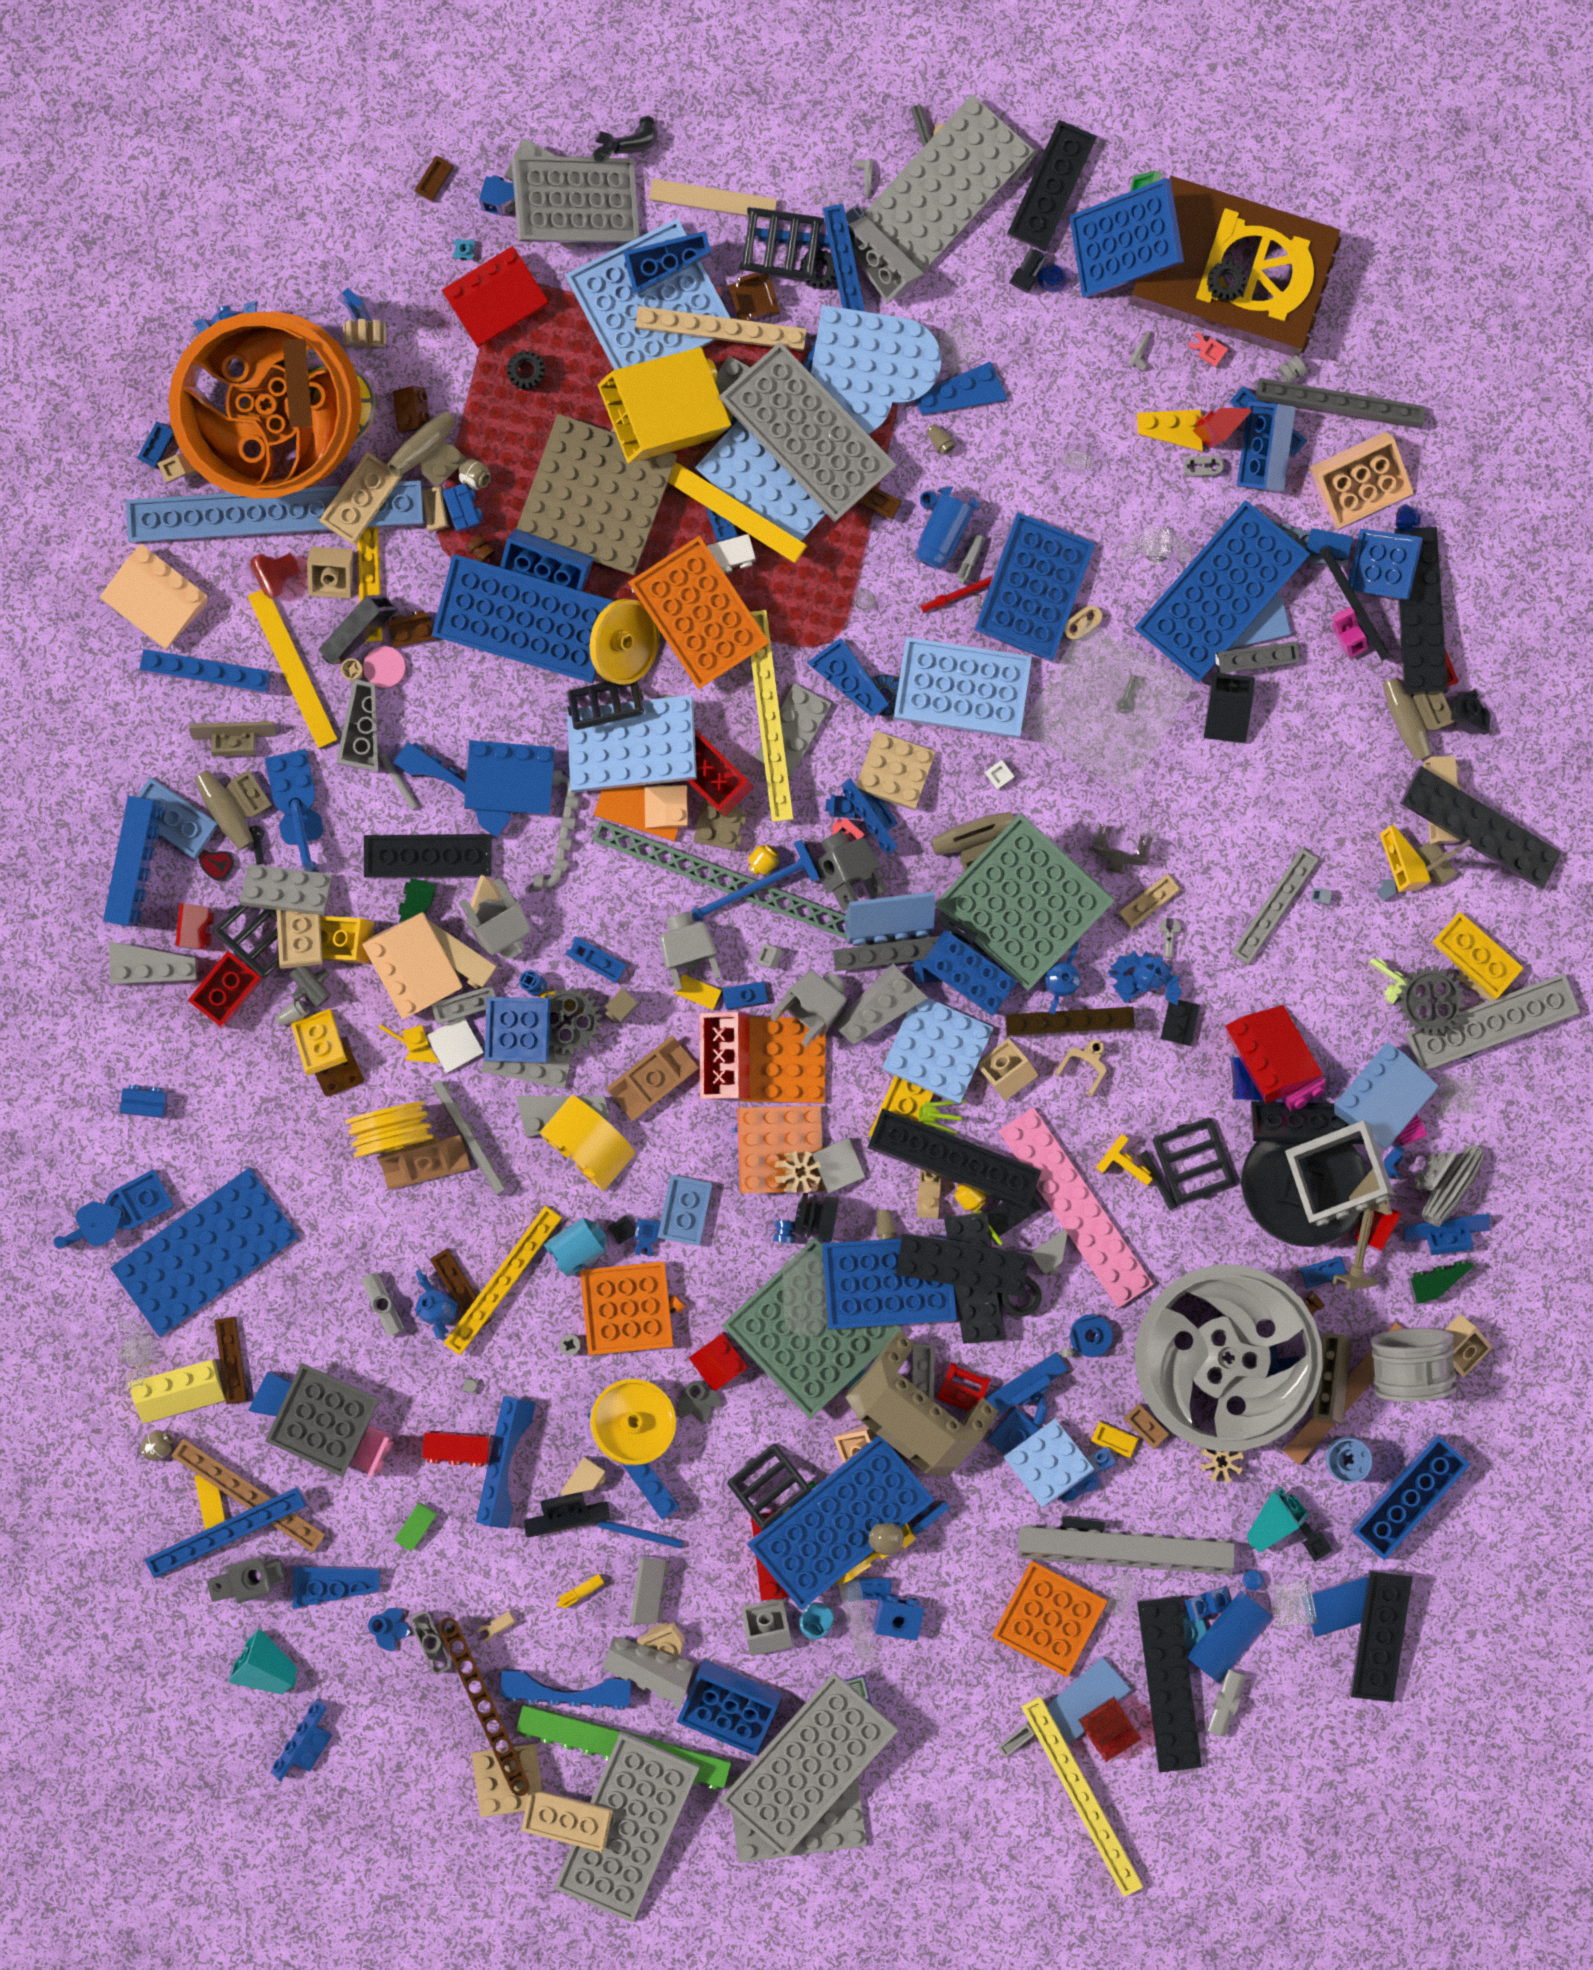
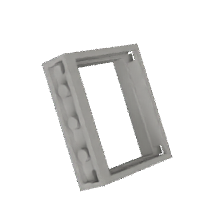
[1285,1120,1394,1227]

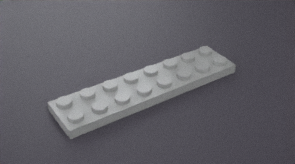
[1405,973,1580,1072]

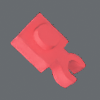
[1188,332,1228,368]

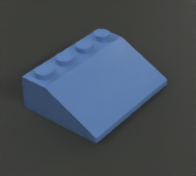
[844,891,935,946]
[1334,1042,1439,1150]

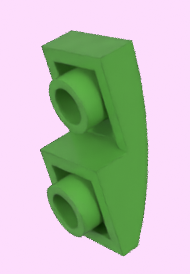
[394,1502,437,1552]

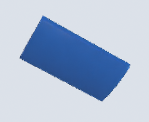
[1301,1569,1384,1637]
[1188,1590,1273,1683]

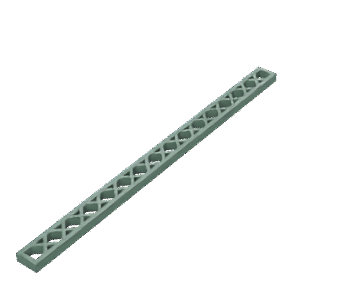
[592,820,909,964]

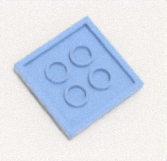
[1004,1419,1094,1509]

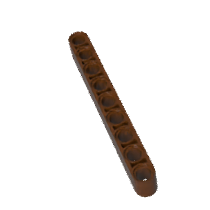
[438,1617,530,1796]

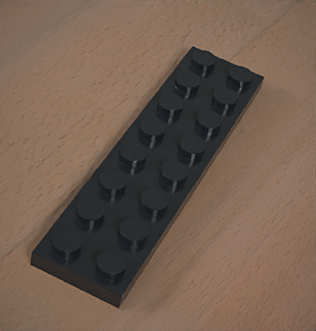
[1394,527,1448,694]
[1400,766,1562,890]
[867,1108,1042,1211]
[1137,1595,1202,1773]

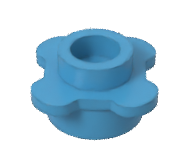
[453,238,475,260]

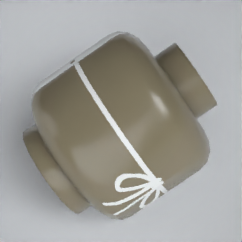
[458,459,491,490]
[140,1430,173,1461]

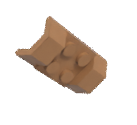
[606,1035,699,1122]
[377,1135,471,1190]

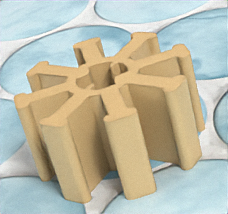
[343,319,386,349]
[775,1151,821,1193]
[1199,1448,1243,1483]

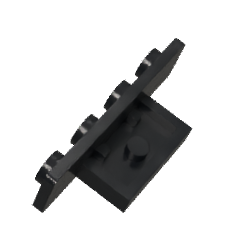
[524,1492,610,1538]

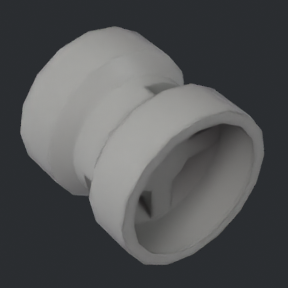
[1278,355,1307,383]

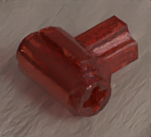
[250,553,300,599]

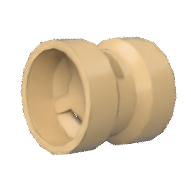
[341,659,364,682]

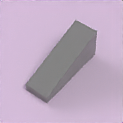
[997,1720,1036,1758]

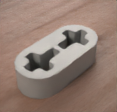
[1182,456,1223,477]

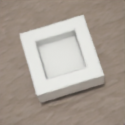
[985,760,1014,790]

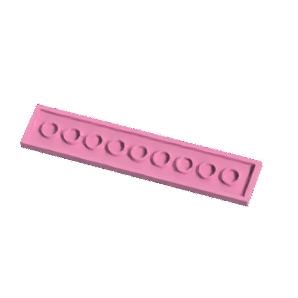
[998,1107,1154,1308]

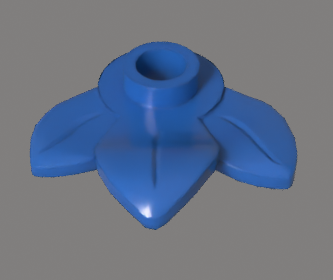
[368,1608,410,1651]

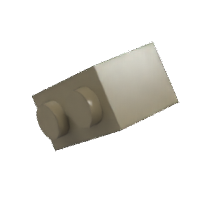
[604,988,639,1023]

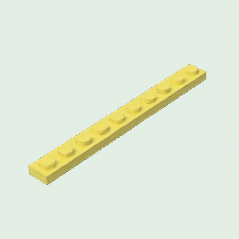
[750,610,794,823]
[1021,1695,1143,1897]

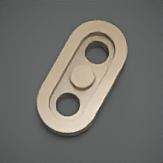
[1063,605,1102,639]

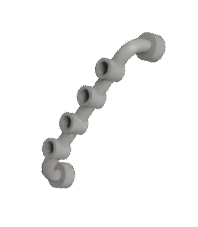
[532,769,579,891]

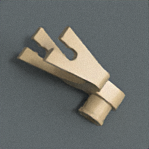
[1054,1040,1106,1097]

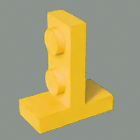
[1095,1134,1152,1186]

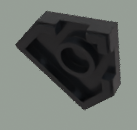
[1451,689,1490,735]

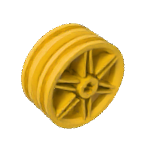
[345,1101,434,1158]

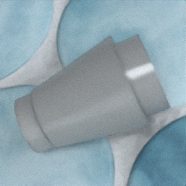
[275,999,308,1027]

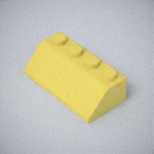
[128,1359,226,1423]

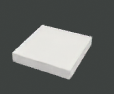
[426,1017,484,1073]

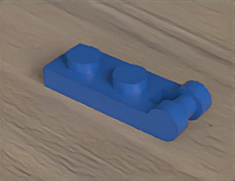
[565,936,627,983]

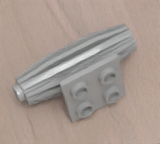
[1412,1145,1485,1227]

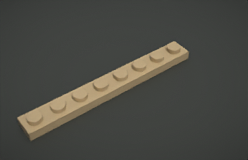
[635,306,806,351]

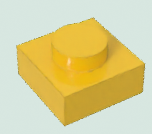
[402,1025,429,1052]

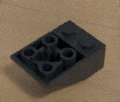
[1203,672,1255,743]

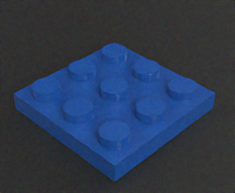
[1348,528,1423,601]
[484,997,551,1063]

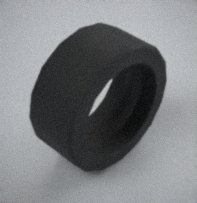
[999,1276,1042,1317]

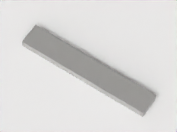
[1231,848,1320,965]

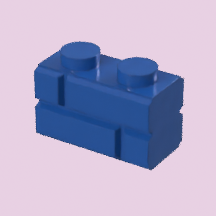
[442,483,483,534]
[120,1084,168,1118]

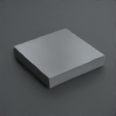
[811,1138,865,1194]

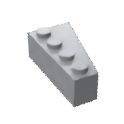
[848,216,924,304]
[336,679,378,773]
[109,941,200,985]
[834,963,928,1045]
[516,1096,610,1138]
[603,1636,695,1709]

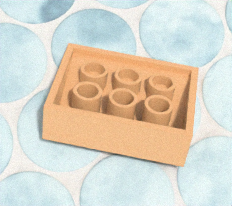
[1309,431,1414,529]
[100,544,207,650]
[362,912,463,1019]

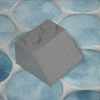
[741,1598,793,1656]

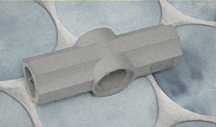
[360,1271,405,1337]
[1207,1669,1246,1737]

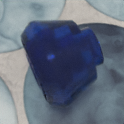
[1038,263,1067,292]
[1396,504,1421,533]

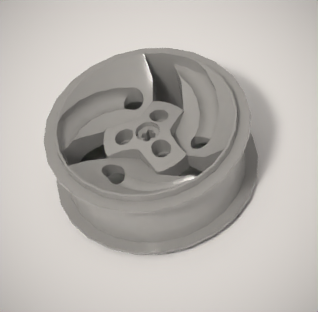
[1135,1264,1323,1452]

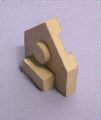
[637,1621,685,1657]

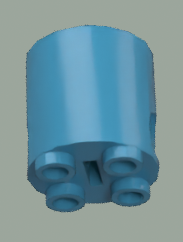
[544,1217,607,1278]

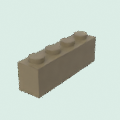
[1313,1333,1353,1424]

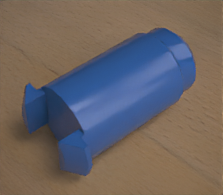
[915,486,980,570]

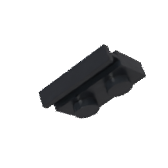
[1160,1000,1200,1046]

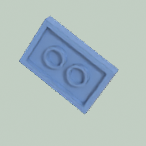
[658,1175,713,1246]

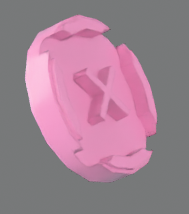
[363,646,406,688]

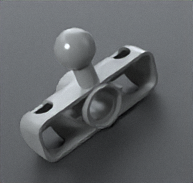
[409,1611,462,1674]

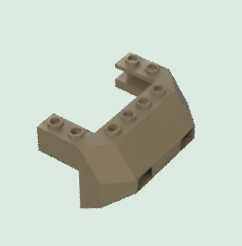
[845,1331,999,1478]

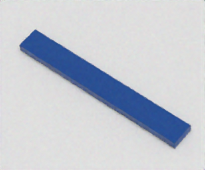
[144,1486,307,1578]

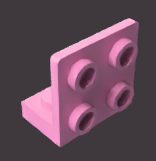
[351,1426,394,1477]

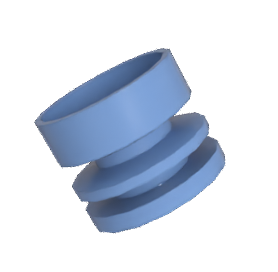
[1325,1436,1372,1484]

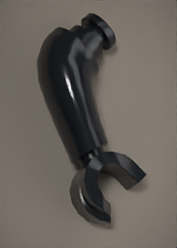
[592,116,658,162]

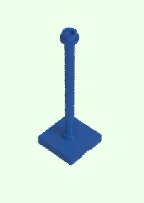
[691,839,821,922]

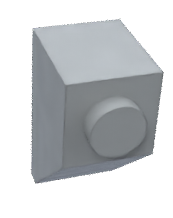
[1030,1229,1068,1275]

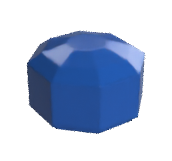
[1242,1569,1264,1591]

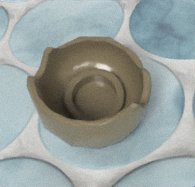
[869,1522,904,1555]

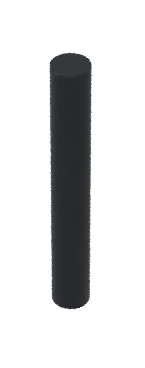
[1140,1150,1177,1210]

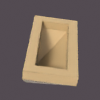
[470,875,501,913]

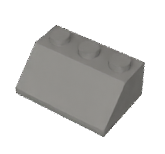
[630,1555,670,1624]

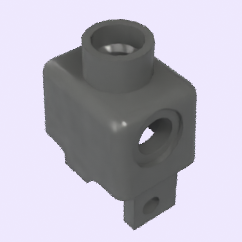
[814,831,887,912]
[206,1555,286,1604]

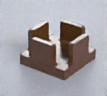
[728,272,780,322]

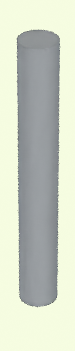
[378,752,418,810]

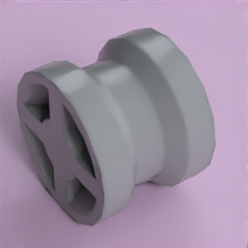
[559,1334,581,1356]

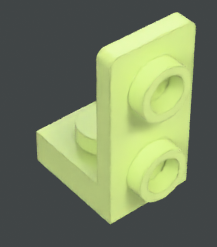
[1368,958,1406,1005]

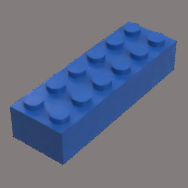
[103,795,163,927]
[1349,1434,1471,1561]

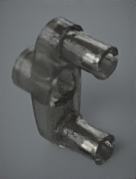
[1091,823,1153,874]

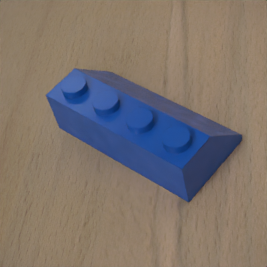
[1237,402,1296,492]
[500,529,594,591]

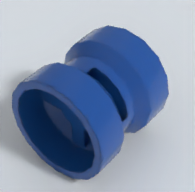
[519,970,547,997]
[773,1220,796,1244]

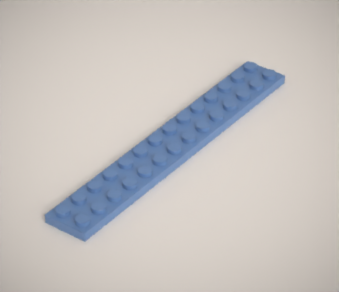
[126,481,424,543]

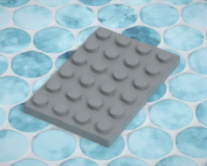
[512,155,640,244]
[727,1774,867,1863]

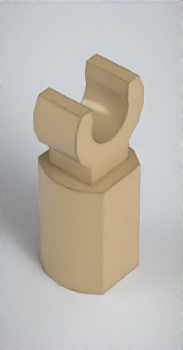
[478,1610,516,1642]

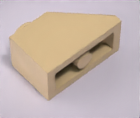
[560,1456,607,1495]

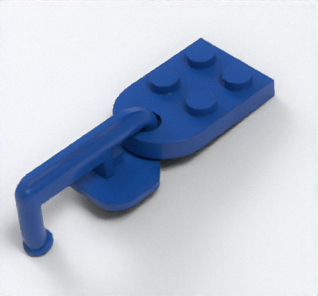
[265,749,323,872]
[53,1169,174,1250]

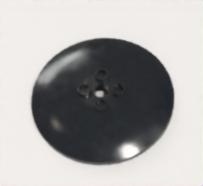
[1241,1142,1368,1247]

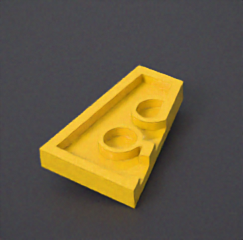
[1137,410,1203,452]

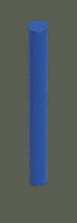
[598,1521,683,1549]

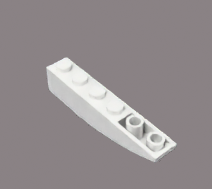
[631,534,756,596]

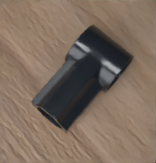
[1009,248,1046,294]

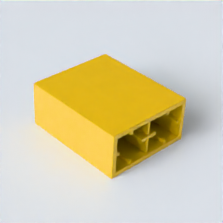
[598,347,732,464]

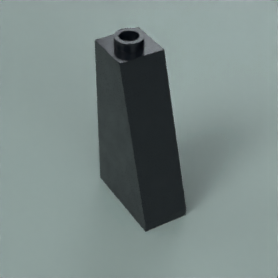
[318,594,398,665]

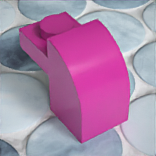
[1332,607,1369,659]

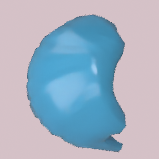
[799,1602,835,1640]

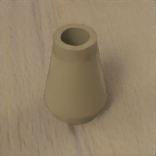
[926,424,955,456]
[876,1209,897,1240]

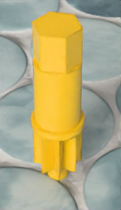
[556,1574,605,1609]

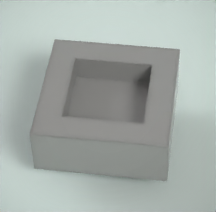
[756,944,783,970]

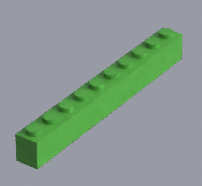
[516,1703,731,1790]

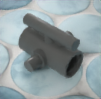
[289,966,332,1008]

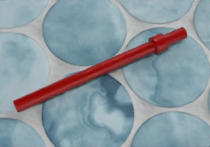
[920,576,993,613]

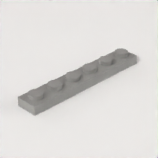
[431,1079,505,1196]

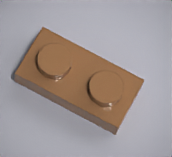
[1123,1403,1169,1449]

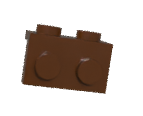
[393,386,430,433]

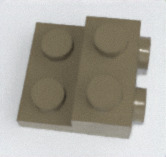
[693,800,747,851]

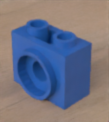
[872,1593,925,1641]

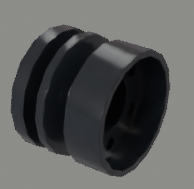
[794,1193,839,1242]

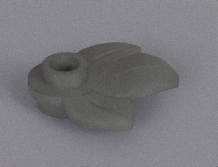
[679,1380,721,1422]

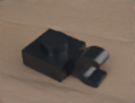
[1300,1522,1333,1562]

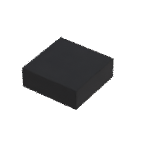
[608,1215,635,1245]

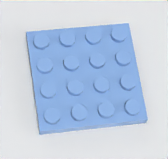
[881,998,994,1105]

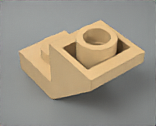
[157,453,199,484]
[917,1169,941,1219]

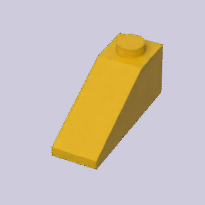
[1379,825,1431,892]

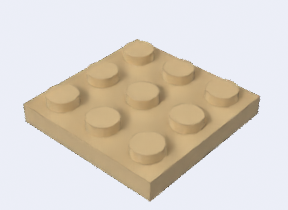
[856,731,936,811]
[471,1743,543,1817]

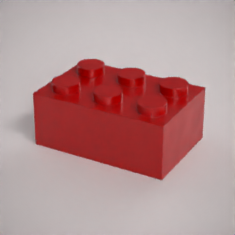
[187,950,264,1028]
[422,1430,492,1467]

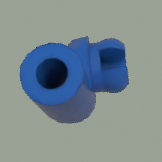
[1031,1392,1048,1425]

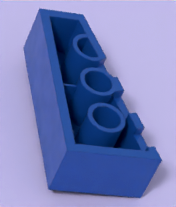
[623,231,711,296]

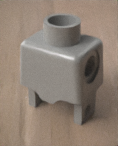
[459,878,531,959]
[659,911,721,992]
[771,971,846,1048]

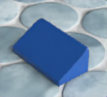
[1306,528,1353,560]

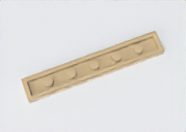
[649,179,777,221]

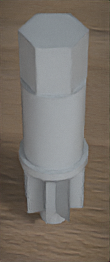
[956,534,985,584]

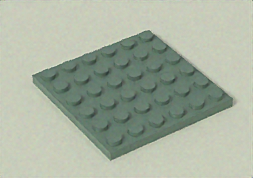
[935,812,1116,991]
[721,1237,902,1420]

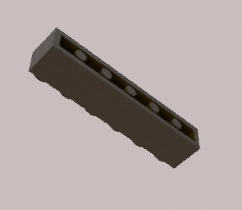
[1004,1006,1135,1037]

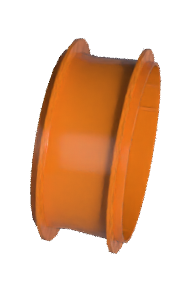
[168,311,362,499]

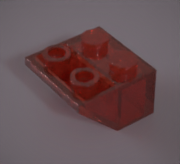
[1078,1696,1142,1762]

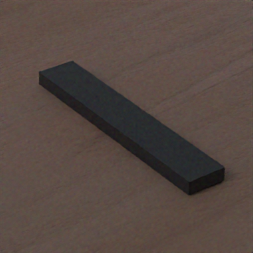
[1319,545,1389,661]

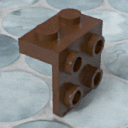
[315,1036,364,1097]

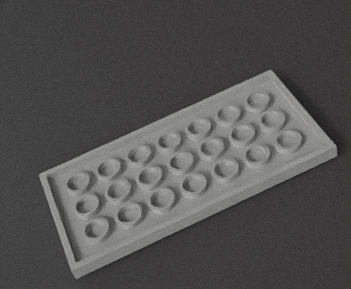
[863,94,1034,273]
[719,342,896,522]
[720,1671,899,1858]
[553,1732,700,1923]

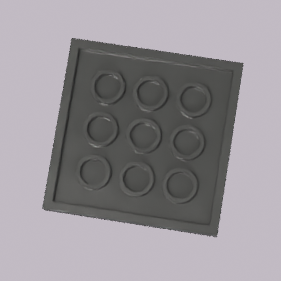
[265,1363,380,1477]

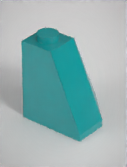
[1246,1486,1309,1553]
[228,1628,297,1695]

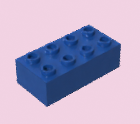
[920,930,1018,1016]

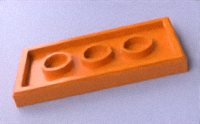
[594,785,688,842]

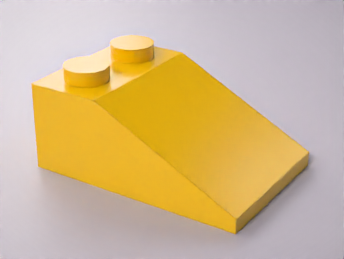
[320,916,375,964]

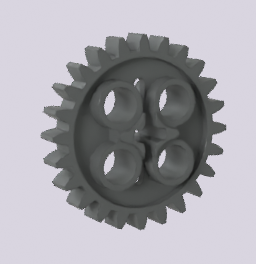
[1396,966,1466,1035]
[547,986,603,1056]

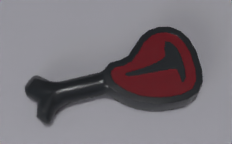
[174,845,234,881]

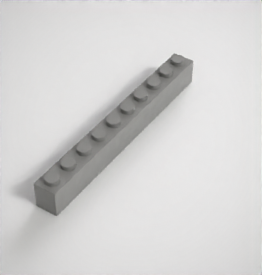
[1017,1525,1234,1575]

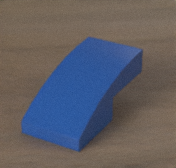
[1184,1586,1231,1621]

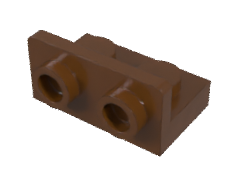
[387,610,435,649]

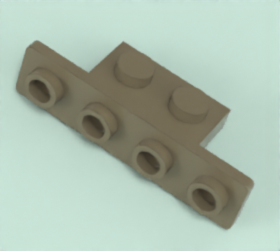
[189,720,276,757]

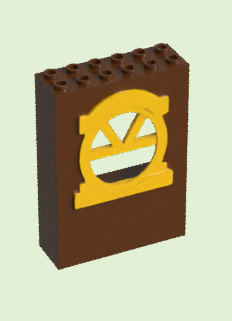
[1129,175,1342,357]

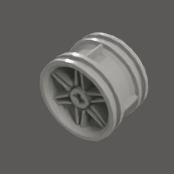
[1371,1328,1457,1402]

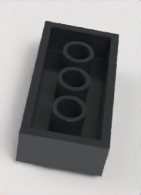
[987,1194,1042,1237]

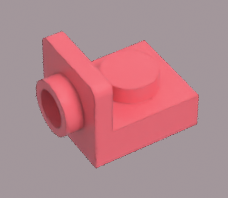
[831,817,864,841]

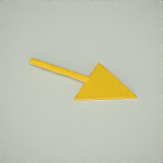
[378,1024,439,1063]

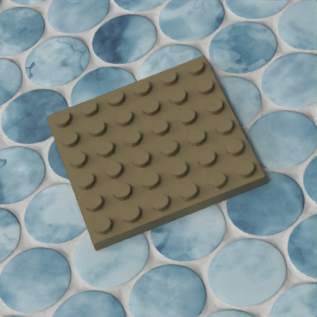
[516,414,677,576]

